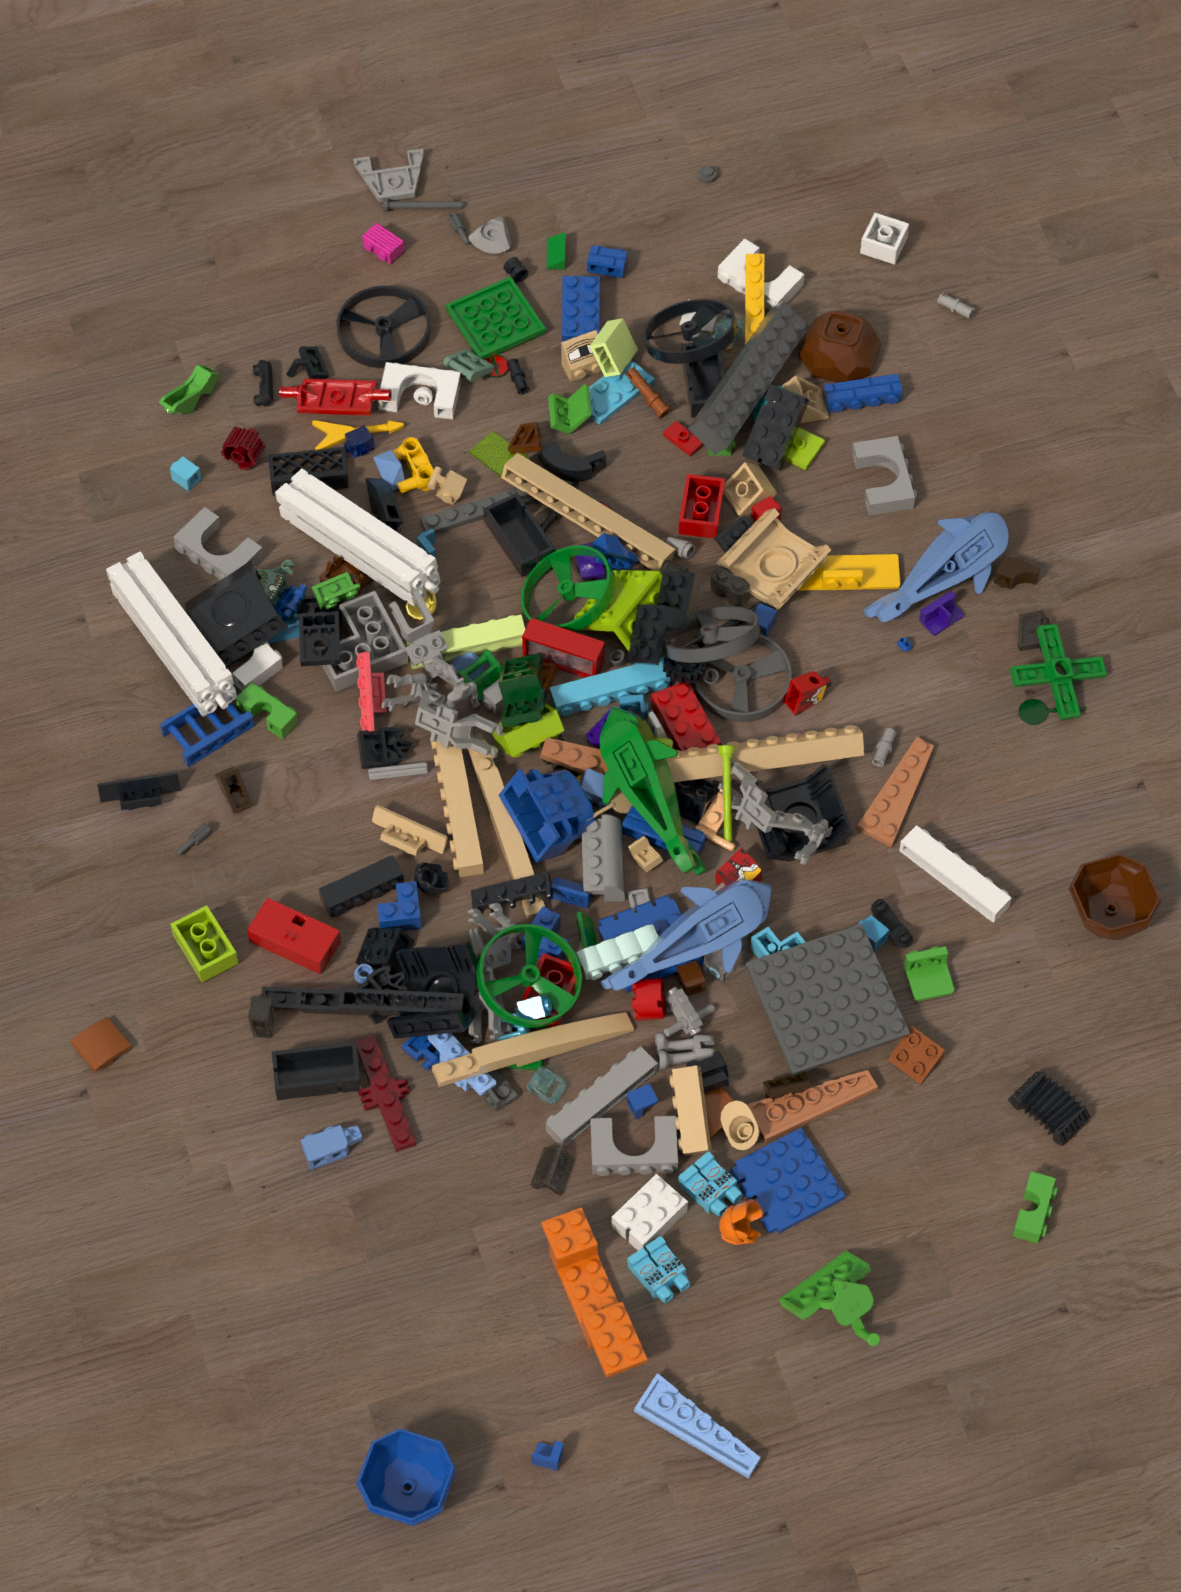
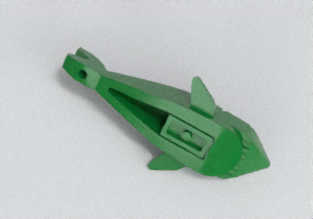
[600,707,708,875]

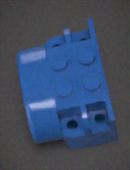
[498,769,595,863]

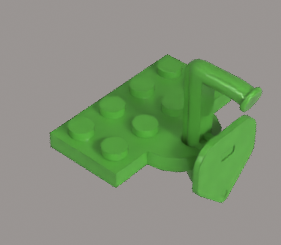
[778,1251,880,1346]

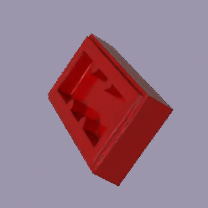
[663,421,704,457]

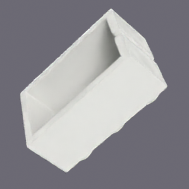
[612,1174,688,1251]

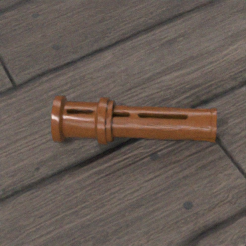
[625,367,672,419]

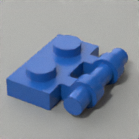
[274,584,307,620]
[402,1035,440,1071]

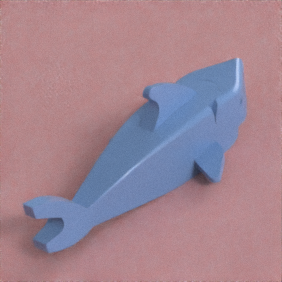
[601,880,773,991]

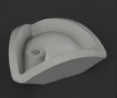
[469,216,511,254]

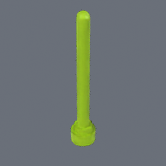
[718,745,735,842]

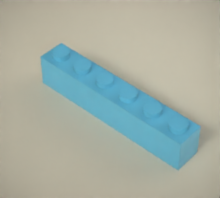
[549,657,670,716]

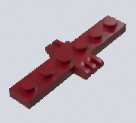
[355,1035,416,1152]

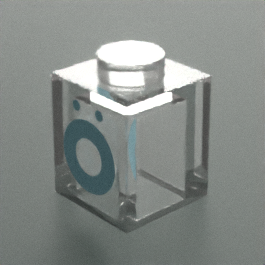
[703,949,737,984]

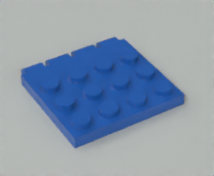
[598,895,703,993]
[730,1128,845,1234]

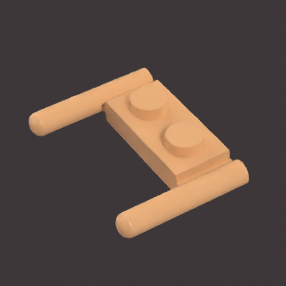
[696,789,744,851]

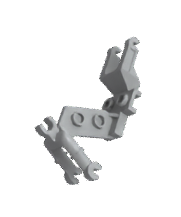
[389,590,480,710]
[382,673,503,758]
[718,760,833,865]
[468,903,523,1044]

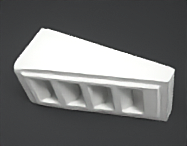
[648,711,668,738]

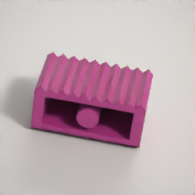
[362,223,405,264]

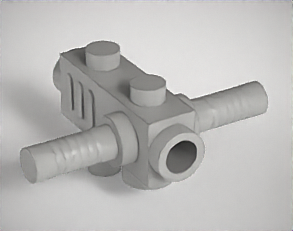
[664,987,715,1037]

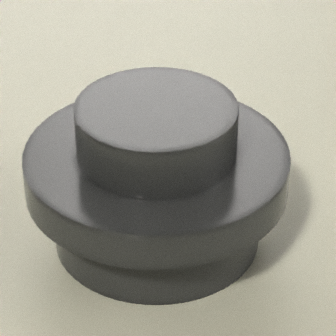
[698,166,716,183]

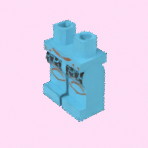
[678,1151,742,1217]
[627,1236,690,1304]

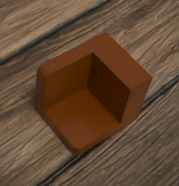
[677,961,706,996]

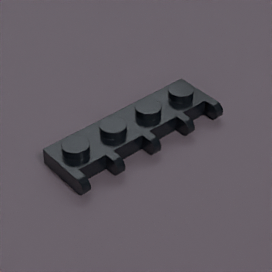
[471,872,553,913]

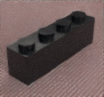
[319,855,404,917]

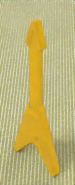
[312,420,404,450]

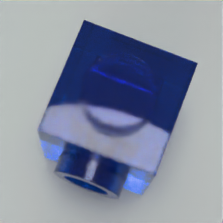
[343,425,375,459]

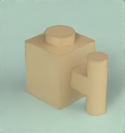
[428,467,467,505]

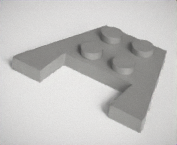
[353,149,424,203]

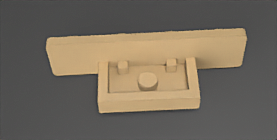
[372,805,448,856]

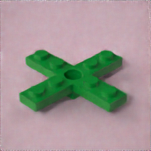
[1009,624,1107,720]

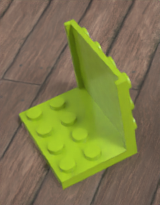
[572,570,689,651]

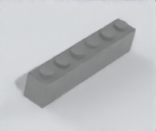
[546,1046,658,1149]

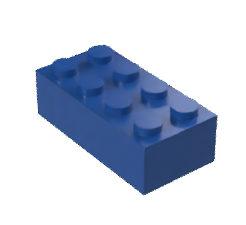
[562,276,600,342]

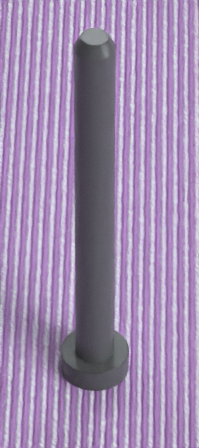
[383,199,463,212]

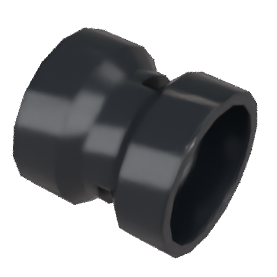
[503,257,529,283]

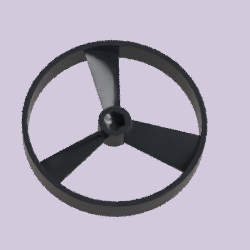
[337,286,431,368]
[643,299,738,364]

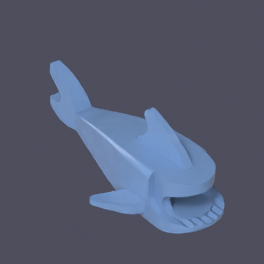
[863,512,1009,622]

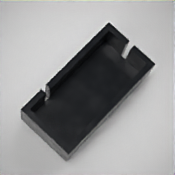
[681,343,725,418]
[742,384,809,471]
[483,493,555,577]
[272,1042,361,1100]

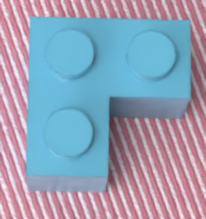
[750,927,806,959]

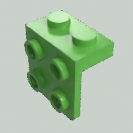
[548,384,592,434]
[311,572,360,610]
[904,946,954,1001]

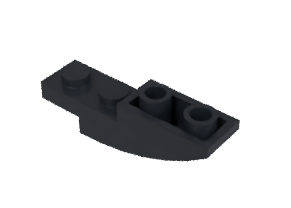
[365,478,403,535]

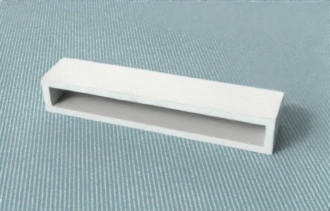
[899,825,1011,923]

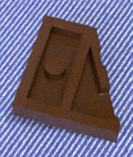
[507,422,542,454]

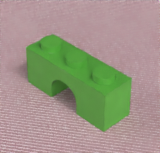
[236,682,298,739]
[1013,1171,1058,1244]

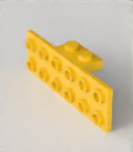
[797,554,900,591]

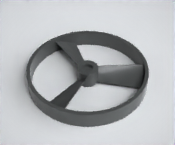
[662,606,760,663]
[692,634,792,722]

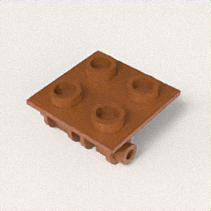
[887,1026,945,1084]

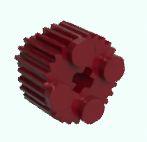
[221,426,266,470]

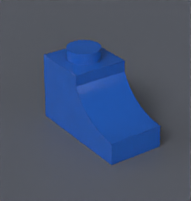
[592,533,638,570]

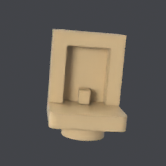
[629,836,663,873]

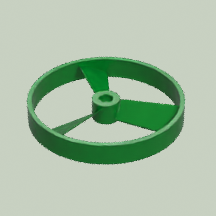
[521,545,615,632]
[476,924,582,1028]

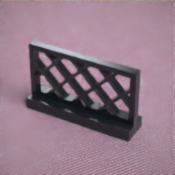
[268,447,349,496]

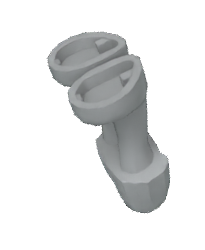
[655,1032,716,1070]

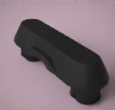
[252,360,273,407]
[871,899,913,948]

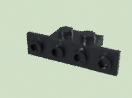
[97,772,181,810]

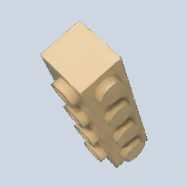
[670,1065,712,1155]

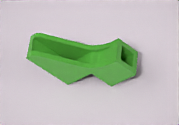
[159,365,220,415]

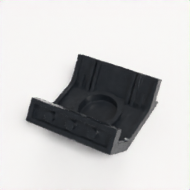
[185,561,288,667]
[756,764,853,862]
[387,941,480,1039]

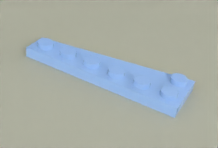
[634,1374,760,1479]

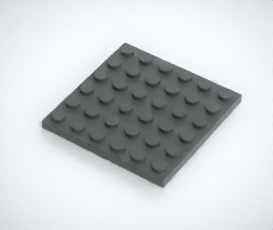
[745,924,910,1076]

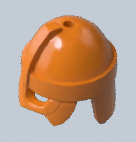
[719,1199,763,1245]

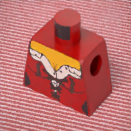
[784,671,831,716]
[715,847,762,885]

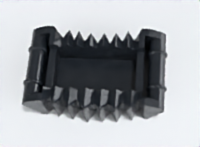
[1008,1071,1091,1146]

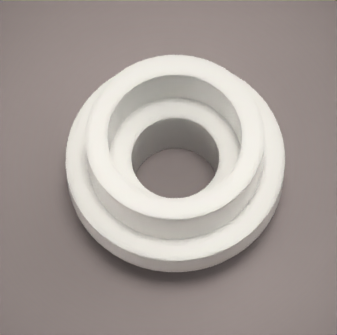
[414,387,433,405]

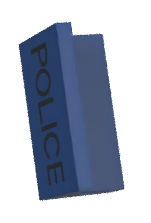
[552,877,592,909]

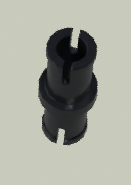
[507,358,529,395]

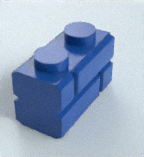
[587,245,628,278]

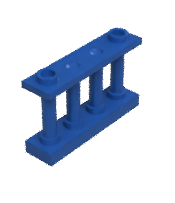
[160,703,255,768]

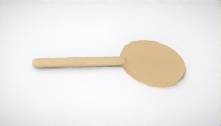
[587,788,633,821]

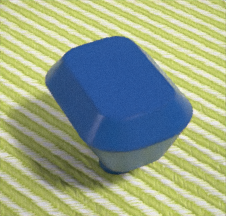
[897,637,913,652]

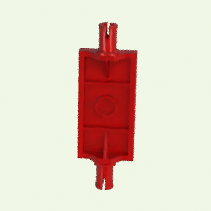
[279,379,392,415]

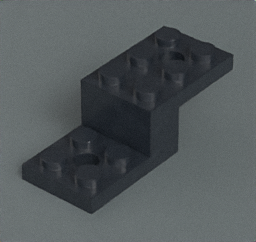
[627,571,695,665]
[299,595,341,667]

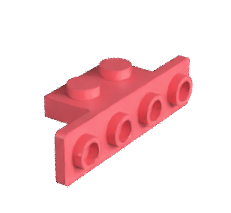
[356,652,386,732]

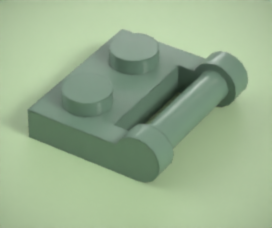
[443,349,494,382]

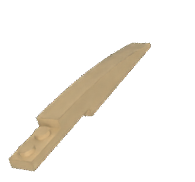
[467,739,545,918]
[432,1012,634,1087]

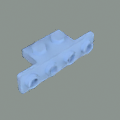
[428,1033,496,1095]

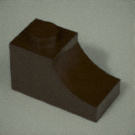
[994,555,1041,590]
[215,766,253,814]

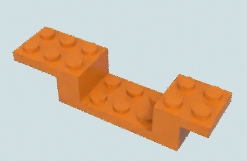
[541,1207,647,1378]

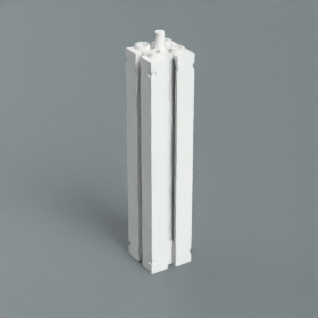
[275,469,441,607]
[106,552,237,716]

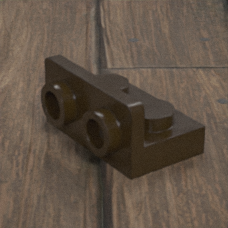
[763,1073,811,1099]

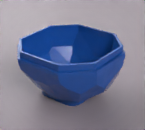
[356,1428,457,1526]

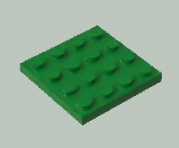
[445,276,546,360]

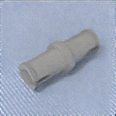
[937,293,975,319]
[872,728,897,767]

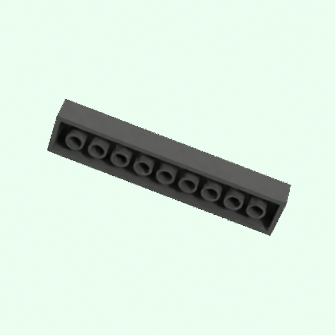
[688,300,809,455]

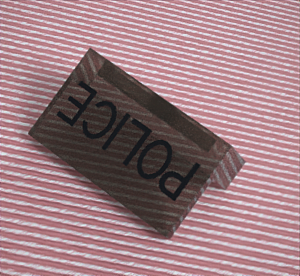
[530,1145,575,1196]

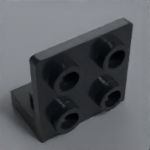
[674,779,720,824]
[355,928,414,975]

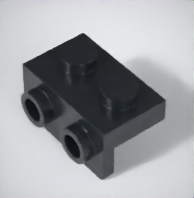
[714,515,752,553]

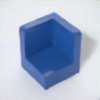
[754,603,777,637]
[627,1083,658,1120]
[531,1441,564,1471]

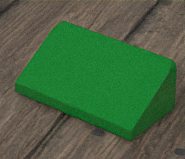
[547,233,566,269]
[577,912,597,949]

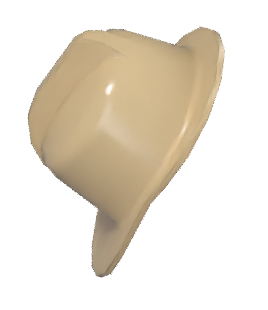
[721,1101,760,1150]

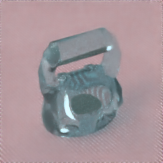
[527,1067,566,1104]

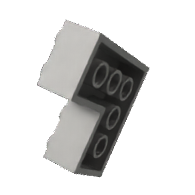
[321,591,408,692]

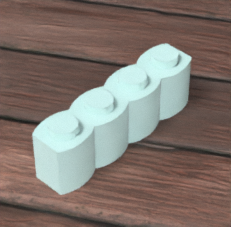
[576,924,659,980]

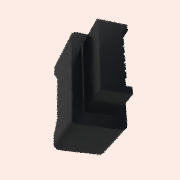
[686,1051,729,1094]

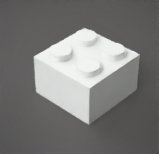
[860,213,909,265]

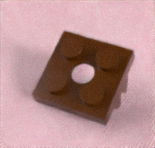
[319,555,372,592]

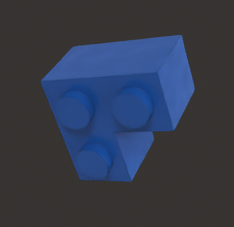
[377,881,421,931]
[522,906,568,960]

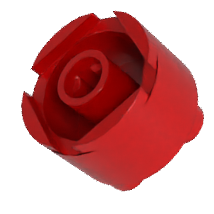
[632,978,666,1021]

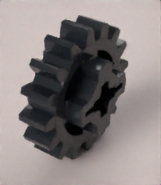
[662,656,706,685]

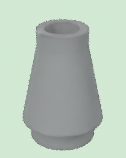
[666,536,695,559]

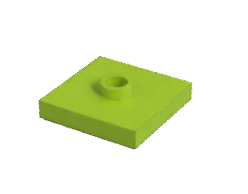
[785,427,825,470]

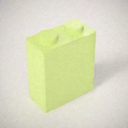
[590,318,638,377]

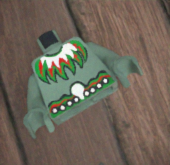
[257,559,295,606]

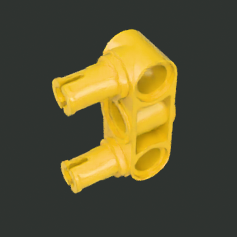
[392,437,434,494]

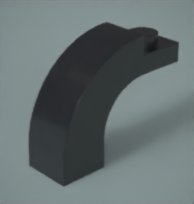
[538,440,606,482]

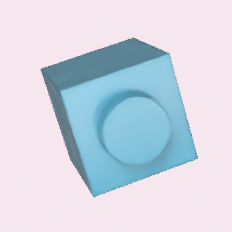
[170,456,201,491]

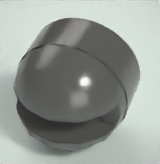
[609,649,626,667]
[702,667,719,684]

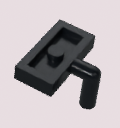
[286,346,329,379]

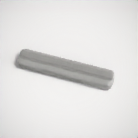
[368,762,428,780]

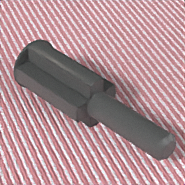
[448,213,470,245]
[176,823,212,855]

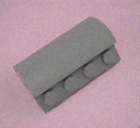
[582,815,625,902]

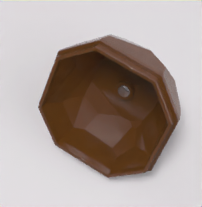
[799,310,881,383]
[1069,854,1161,940]

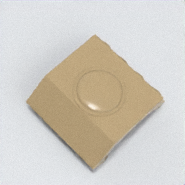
[716,508,831,611]

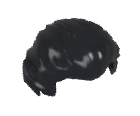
[414,862,449,895]

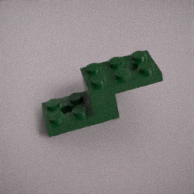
[498,652,547,727]

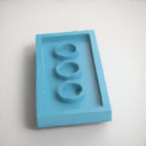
[589,360,654,425]

